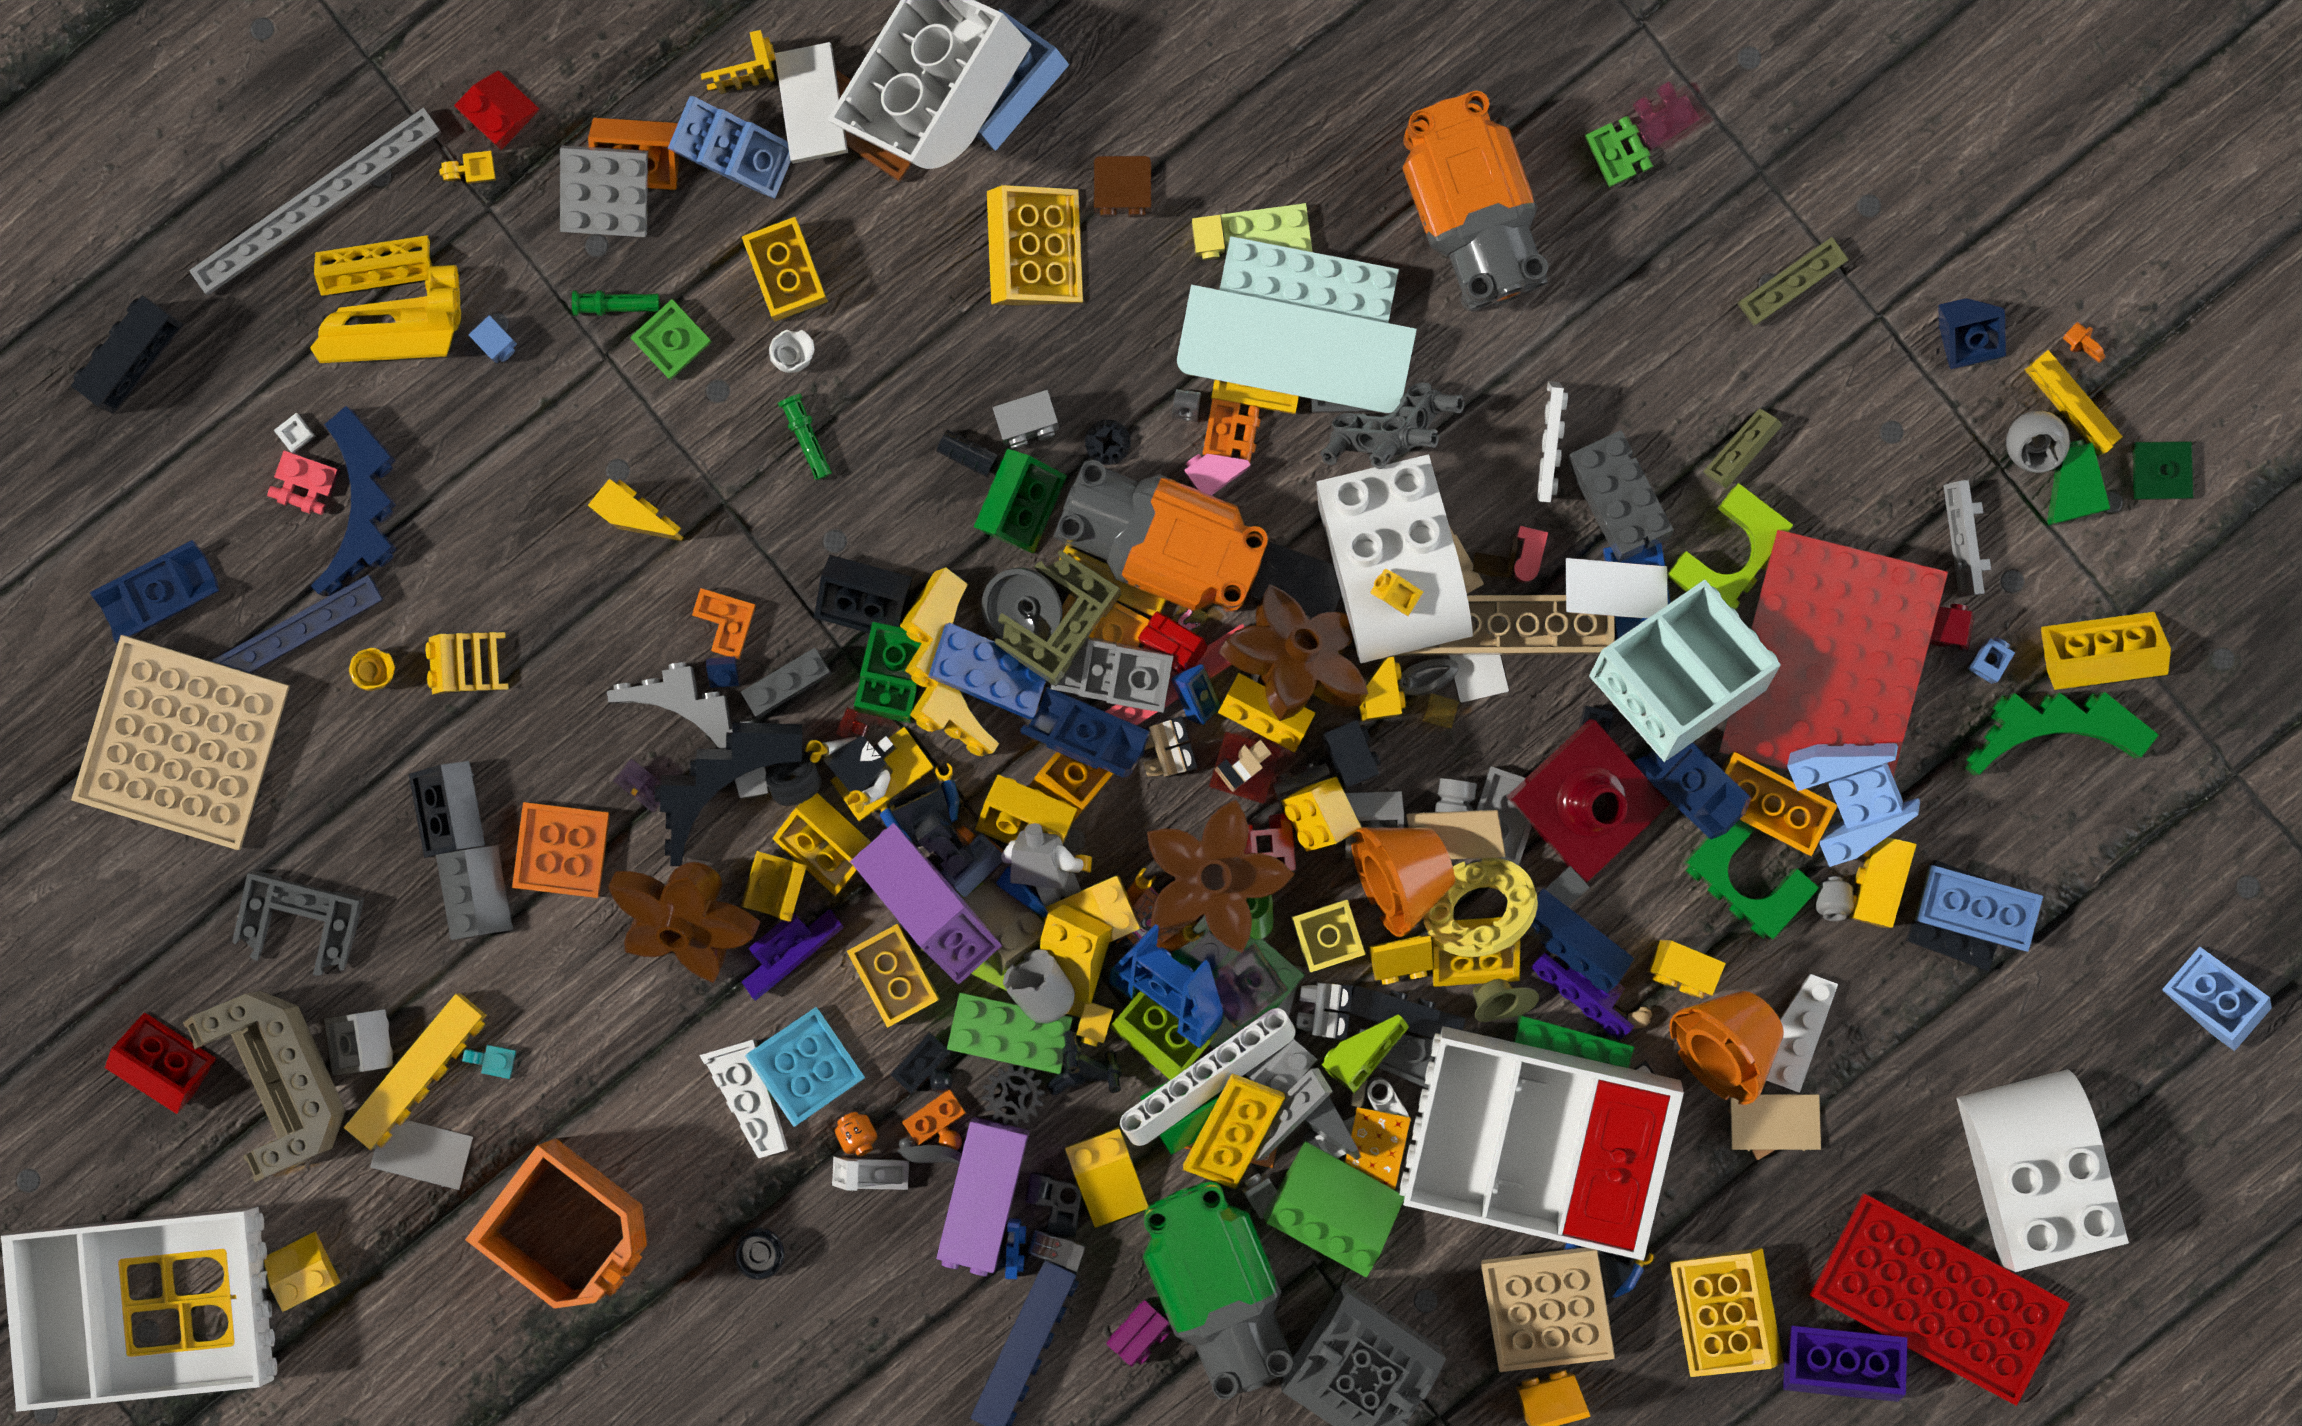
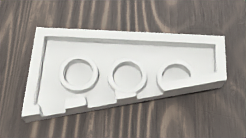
[1537,381,1568,502]
[1766,974,1838,1092]
[699,1039,788,1158]

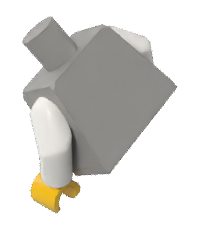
[1001,823,1092,889]

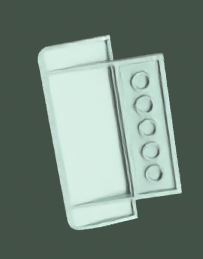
[1177,236,1417,413]

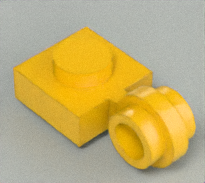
[439,151,496,184]

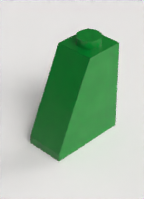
[2047,440,2110,526]

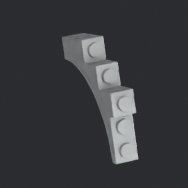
[607,662,771,799]

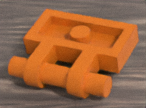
[1202,398,1261,463]

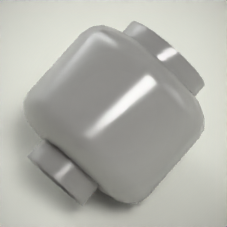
[1816,876,1853,921]

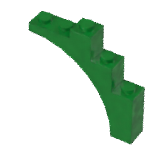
[1964,692,2159,776]

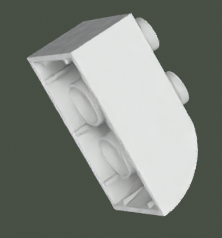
[827,0,1032,169]
[1316,454,1473,663]
[1957,1069,2129,1272]

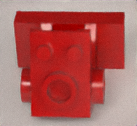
[1244,813,1296,871]

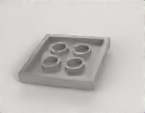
[560,145,648,237]

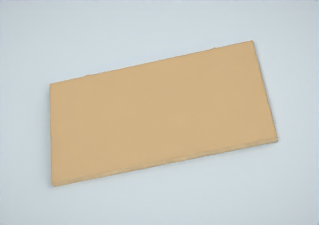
[1407,810,1506,859]
[1730,1095,1821,1151]

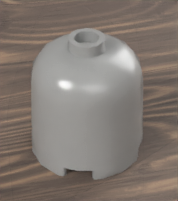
[1003,950,1075,1024]

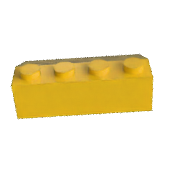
[987,185,1083,306]
[1670,1248,1783,1377]

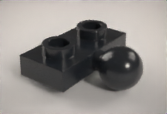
[890,1031,953,1094]

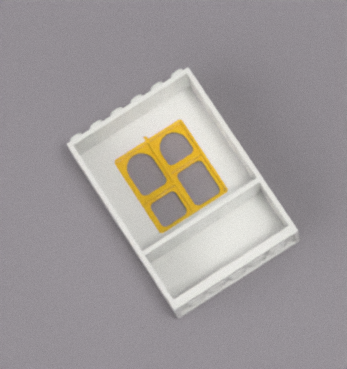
[1,1207,277,1412]

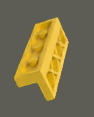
[314,235,432,296]
[2024,350,2123,456]

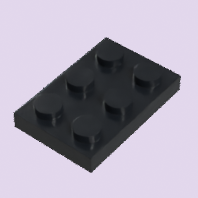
[1249,541,1341,618]

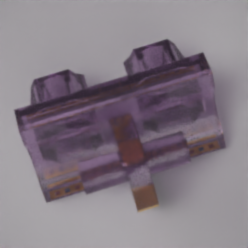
[613,758,661,813]

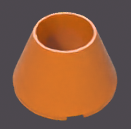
[1351,827,1455,937]
[1669,991,1784,1105]

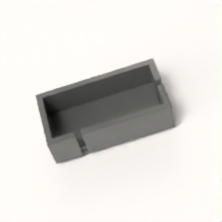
[1567,430,1673,562]

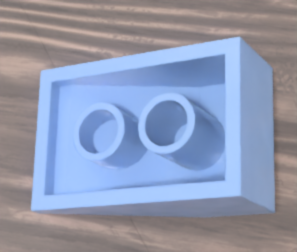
[2163,947,2272,1051]

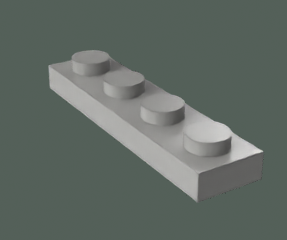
[1254,1068,1333,1161]

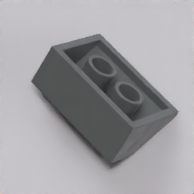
[436,845,513,940]

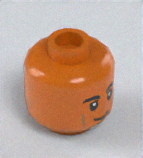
[835,1112,877,1157]

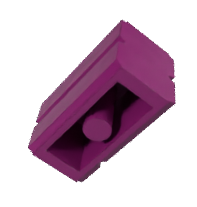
[1106,1299,1171,1367]

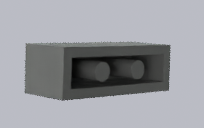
[741,648,832,718]

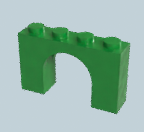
[1683,820,1819,940]

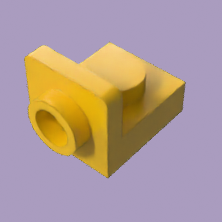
[1370,569,1423,616]

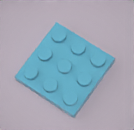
[745,1007,865,1127]

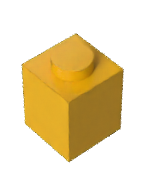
[1076,1002,1114,1047]

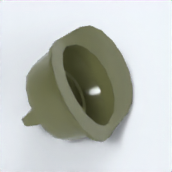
[1473,979,1539,1022]

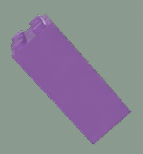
[850,823,1002,985]
[936,1117,1030,1276]

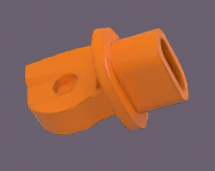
[2063,322,2105,363]

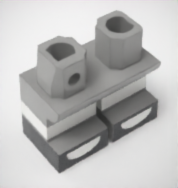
[1296,982,1353,1040]

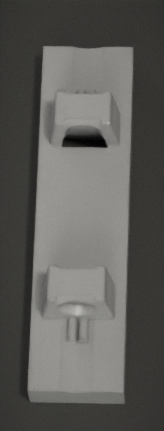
[1943,480,1991,598]

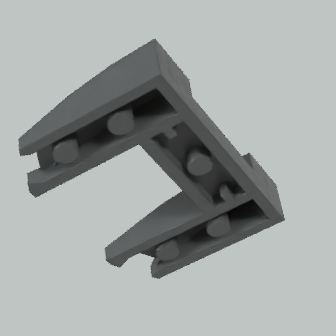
[232,870,364,976]

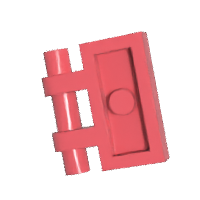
[267,451,340,515]

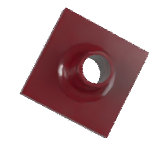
[1506,719,1670,883]

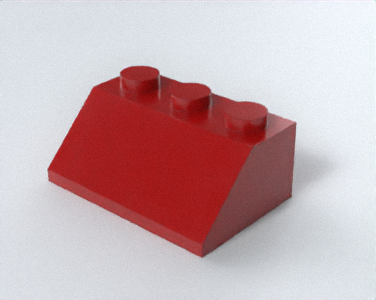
[105,1012,216,1114]

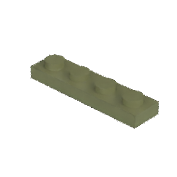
[1737,237,1848,326]

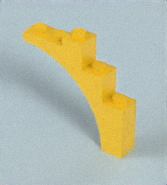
[900,567,999,756]

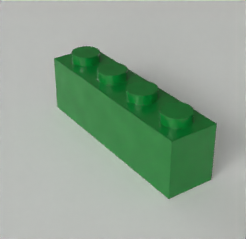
[1512,1015,1634,1068]

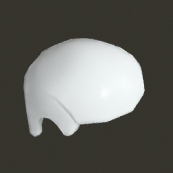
[769,329,815,373]

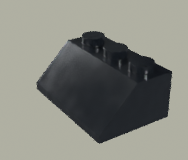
[814,555,912,633]
[408,761,485,858]

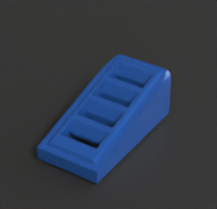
[996,866,1048,918]

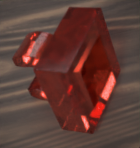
[836,707,869,739]

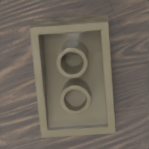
[963,880,1045,976]

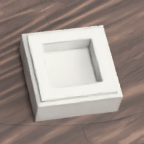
[274,413,315,454]

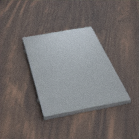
[370,1120,473,1190]

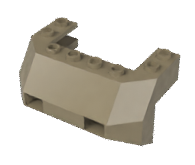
[183,991,346,1183]

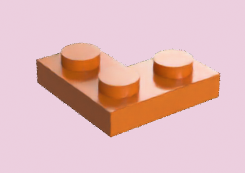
[692,588,756,660]

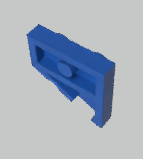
[1005,1218,1026,1279]

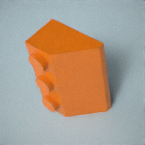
[588,118,679,190]

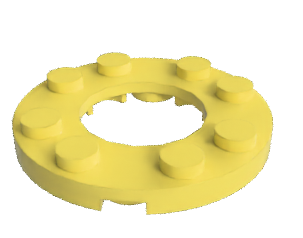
[1423,858,1538,957]

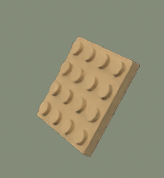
[1481,1247,1615,1372]

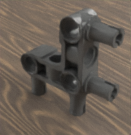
[1320,382,1465,469]

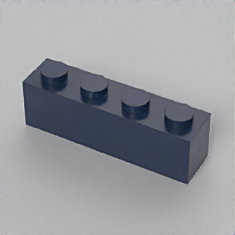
[1526,888,1635,993]

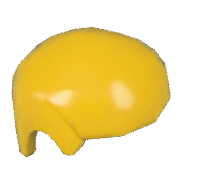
[349,648,395,691]

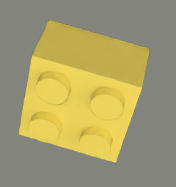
[1291,900,1365,972]

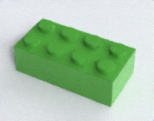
[947,992,1073,1074]

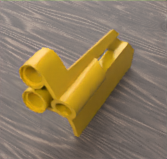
[310,265,461,363]

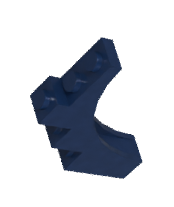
[311,406,397,597]

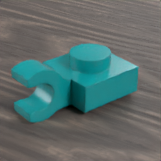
[462,1044,517,1079]

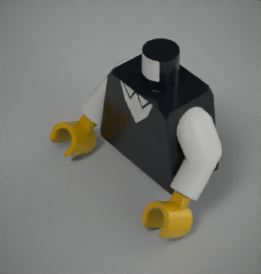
[805,736,897,813]

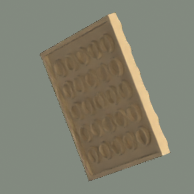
[71,635,290,850]

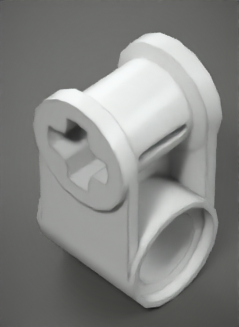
[1365,1077,1411,1129]

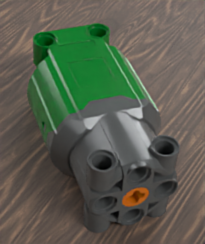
[1143,1180,1296,1400]

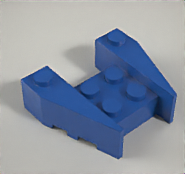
[1109,924,1223,1048]

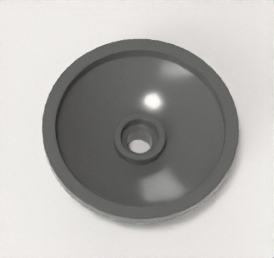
[982,568,1062,642]

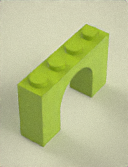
[1667,483,1793,609]

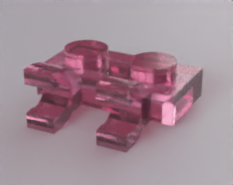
[1632,81,1700,150]

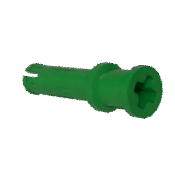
[572,290,660,316]
[778,393,832,481]

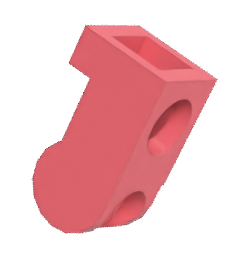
[1512,526,1548,583]

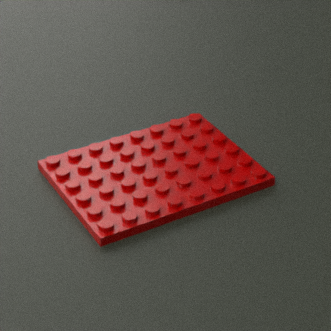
[1719,529,1948,777]

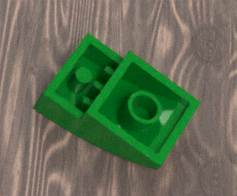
[854,622,922,723]

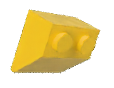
[264,1231,341,1312]

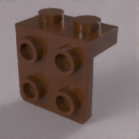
[1094,156,1151,217]

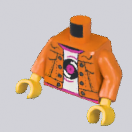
[1116,868,1204,952]

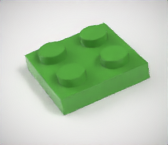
[630,299,712,380]

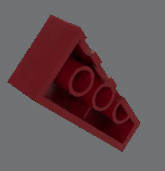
[1929,604,1974,652]

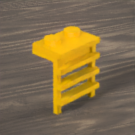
[700,30,776,94]
[425,632,509,694]
[741,851,807,921]

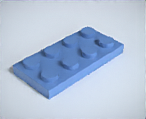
[1914,865,2043,952]

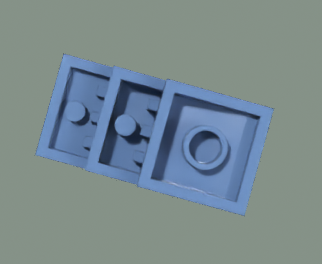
[668,96,791,199]

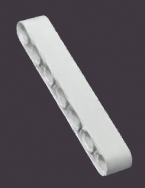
[1120,1008,1296,1146]

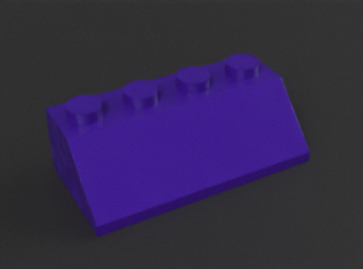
[1783,1326,1907,1402]

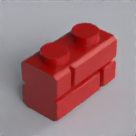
[1138,611,1208,673]

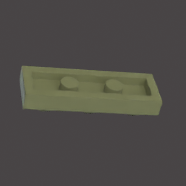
[1703,408,1783,489]

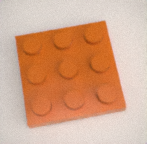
[512,802,610,898]

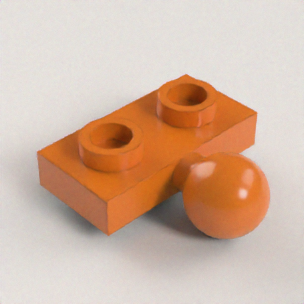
[902,1089,967,1151]

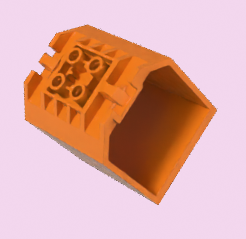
[465,1138,647,1308]

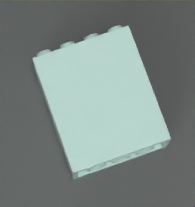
[1589,580,1781,762]

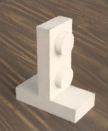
[832,1157,909,1191]

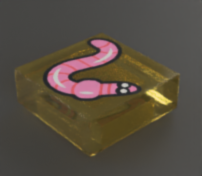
[1172,606,1209,634]

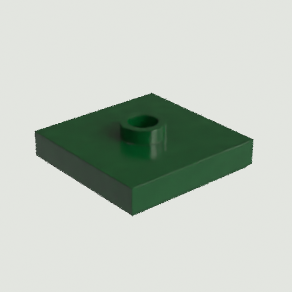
[2132,441,2193,500]

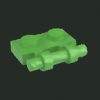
[1585,116,1653,188]

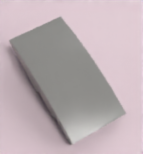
[1051,637,1173,713]

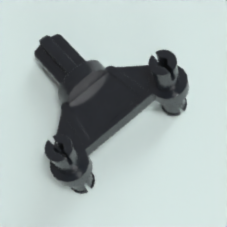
[1046,1031,1122,1095]

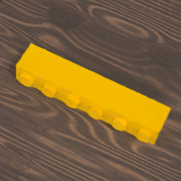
[344,993,487,1150]

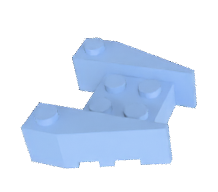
[1787,743,1920,867]

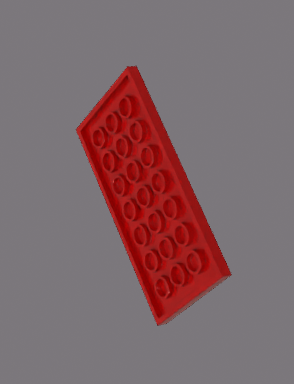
[1810,1193,2070,1406]

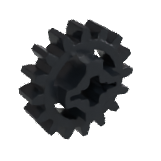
[982,1064,1045,1127]

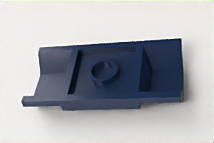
[90,540,219,643]
[1021,687,1150,777]
[1633,742,1751,840]

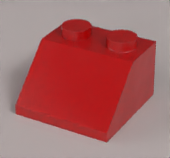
[454,70,540,150]

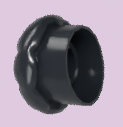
[733,1228,785,1280]

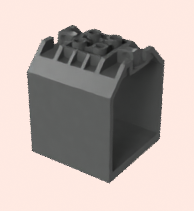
[1279,1282,1446,1426]

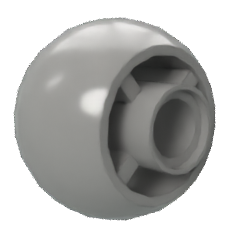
[2006,411,2070,473]

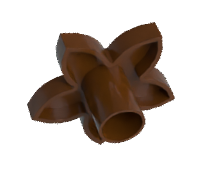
[1219,584,1368,721]
[1147,800,1294,953]
[608,862,760,983]

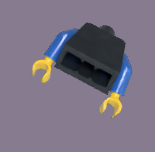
[876,763,960,854]
[1564,1243,1653,1303]

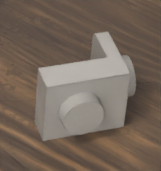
[1242,1174,1277,1219]

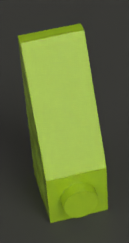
[1322,1015,1409,1093]

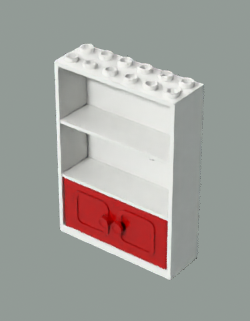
[1399,1026,1684,1261]

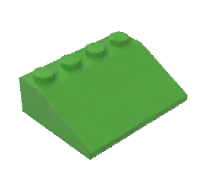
[1263,1141,1404,1278]

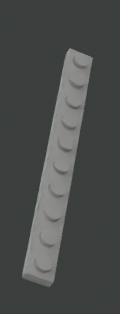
[189,108,442,295]

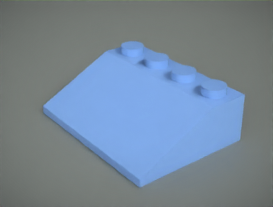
[976,9,1069,151]

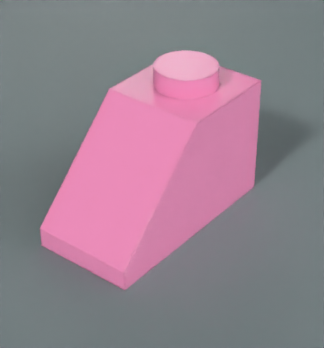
[1184,454,1251,496]

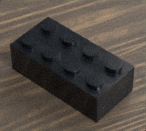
[71,295,184,414]

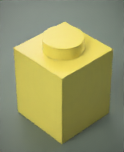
[1192,215,1225,260]

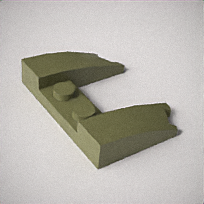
[995,550,1121,687]

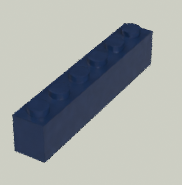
[970,1260,1079,1426]

